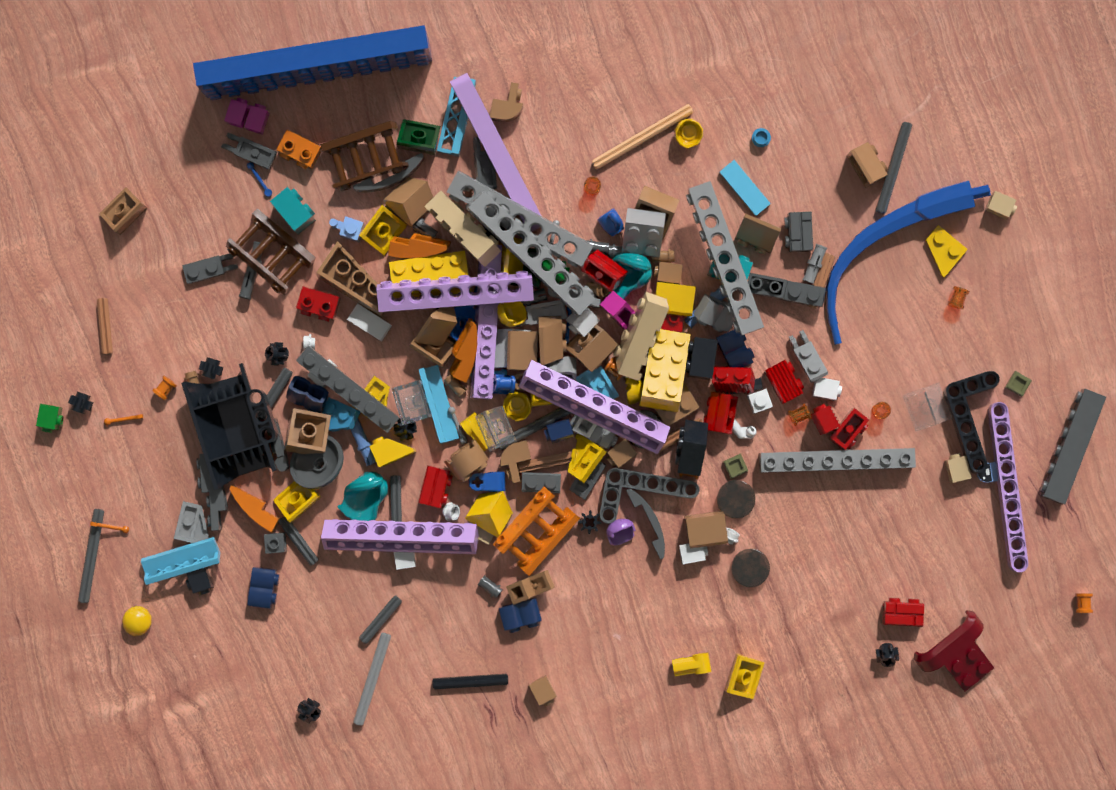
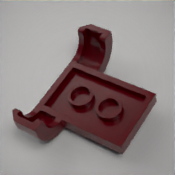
[913,610,994,692]

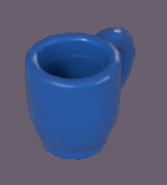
[597,208,624,237]

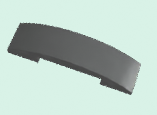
[353,153,425,192]
[626,489,665,559]

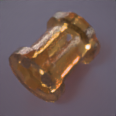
[584,177,601,196]
[947,286,970,310]
[872,402,891,419]
[787,403,812,426]

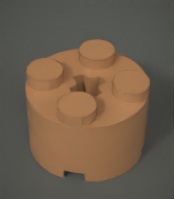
[444,439,489,482]

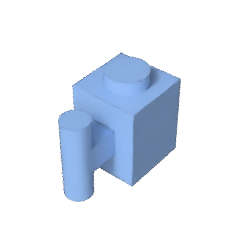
[329,216,365,243]

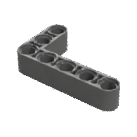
[600,468,700,523]

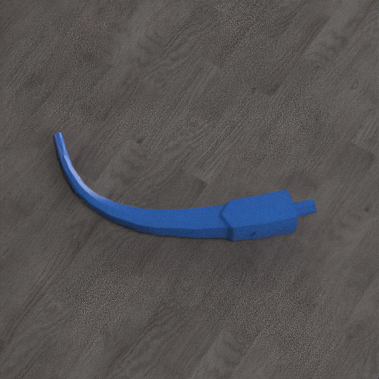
[826,180,991,345]

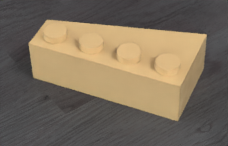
[424,191,501,267]
[613,292,669,381]

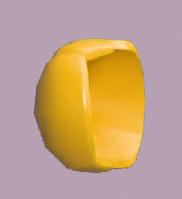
[674,119,703,149]
[497,301,527,327]
[625,376,643,405]
[503,391,532,422]
[122,606,151,636]

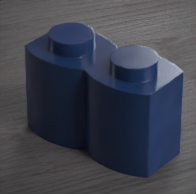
[716,329,755,368]
[286,376,329,413]
[544,418,574,444]
[247,567,280,609]
[499,598,542,633]

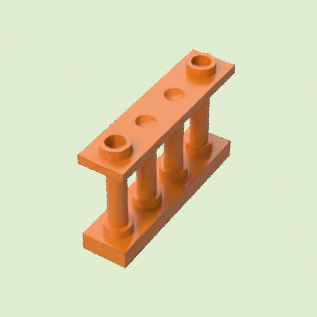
[493,487,580,576]

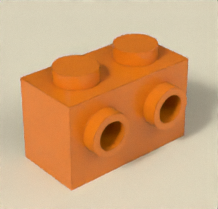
[276,130,322,170]

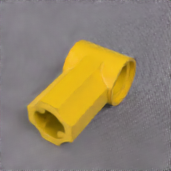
[460,412,496,451]
[672,653,712,676]

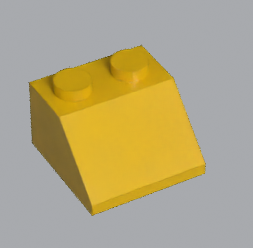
[369,436,416,468]

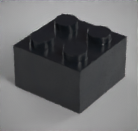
[685,337,718,380]
[675,420,708,476]

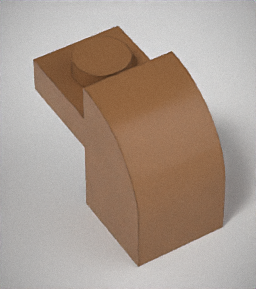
[490,82,523,122]
[501,440,531,483]
[506,570,555,605]

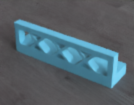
[437,77,476,156]
[418,365,459,444]
[141,537,221,585]

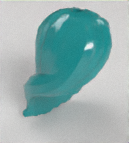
[607,253,652,300]
[337,472,388,521]

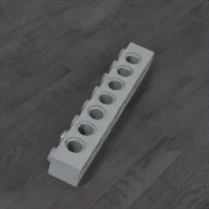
[447,171,593,267]
[686,181,764,336]
[466,191,595,315]
[759,448,916,472]

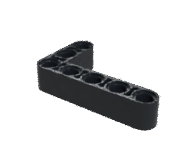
[943,371,1000,474]

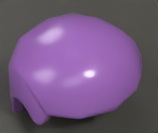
[606,519,636,546]

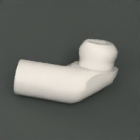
[732,420,757,439]

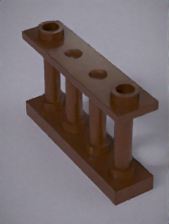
[320,121,409,191]
[226,209,316,296]

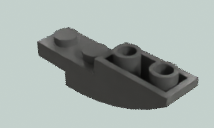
[748,273,826,307]
[196,454,228,531]

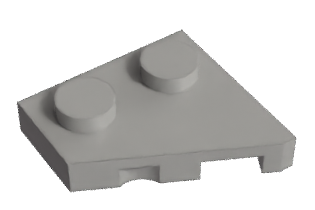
[174,501,209,543]

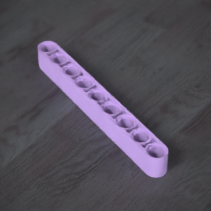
[450,73,541,232]
[988,402,1028,572]

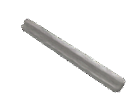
[353,633,391,726]

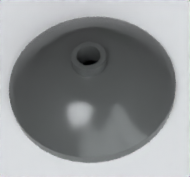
[290,435,344,489]

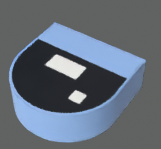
[977,462,998,483]

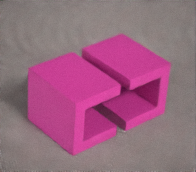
[224,98,270,135]
[600,291,635,330]

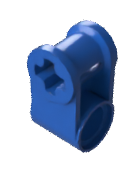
[493,374,515,394]
[469,472,506,492]

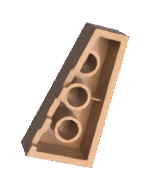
[316,241,385,318]

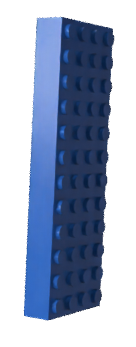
[193,25,432,100]

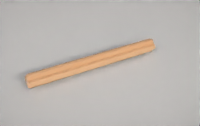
[592,104,693,170]

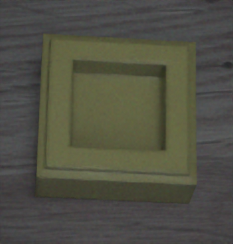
[1005,371,1032,397]
[723,453,748,479]

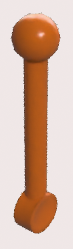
[104,414,143,426]
[90,522,129,533]

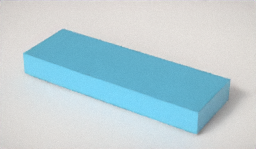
[719,160,771,216]

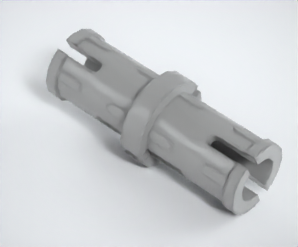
[802,244,827,284]

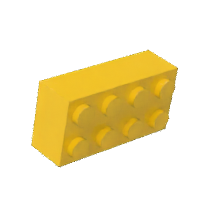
[389,251,471,298]
[640,329,691,412]

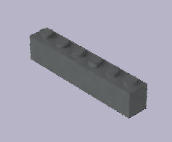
[296,345,399,433]
[1039,389,1106,505]

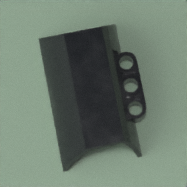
[181,363,279,490]

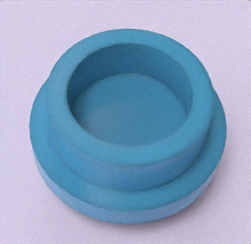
[752,128,771,147]

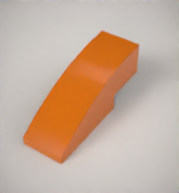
[388,233,451,258]
[449,318,477,383]
[229,485,280,532]

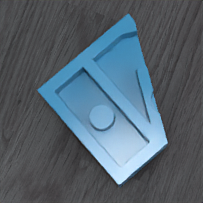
[322,397,360,432]

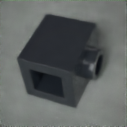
[186,567,214,596]

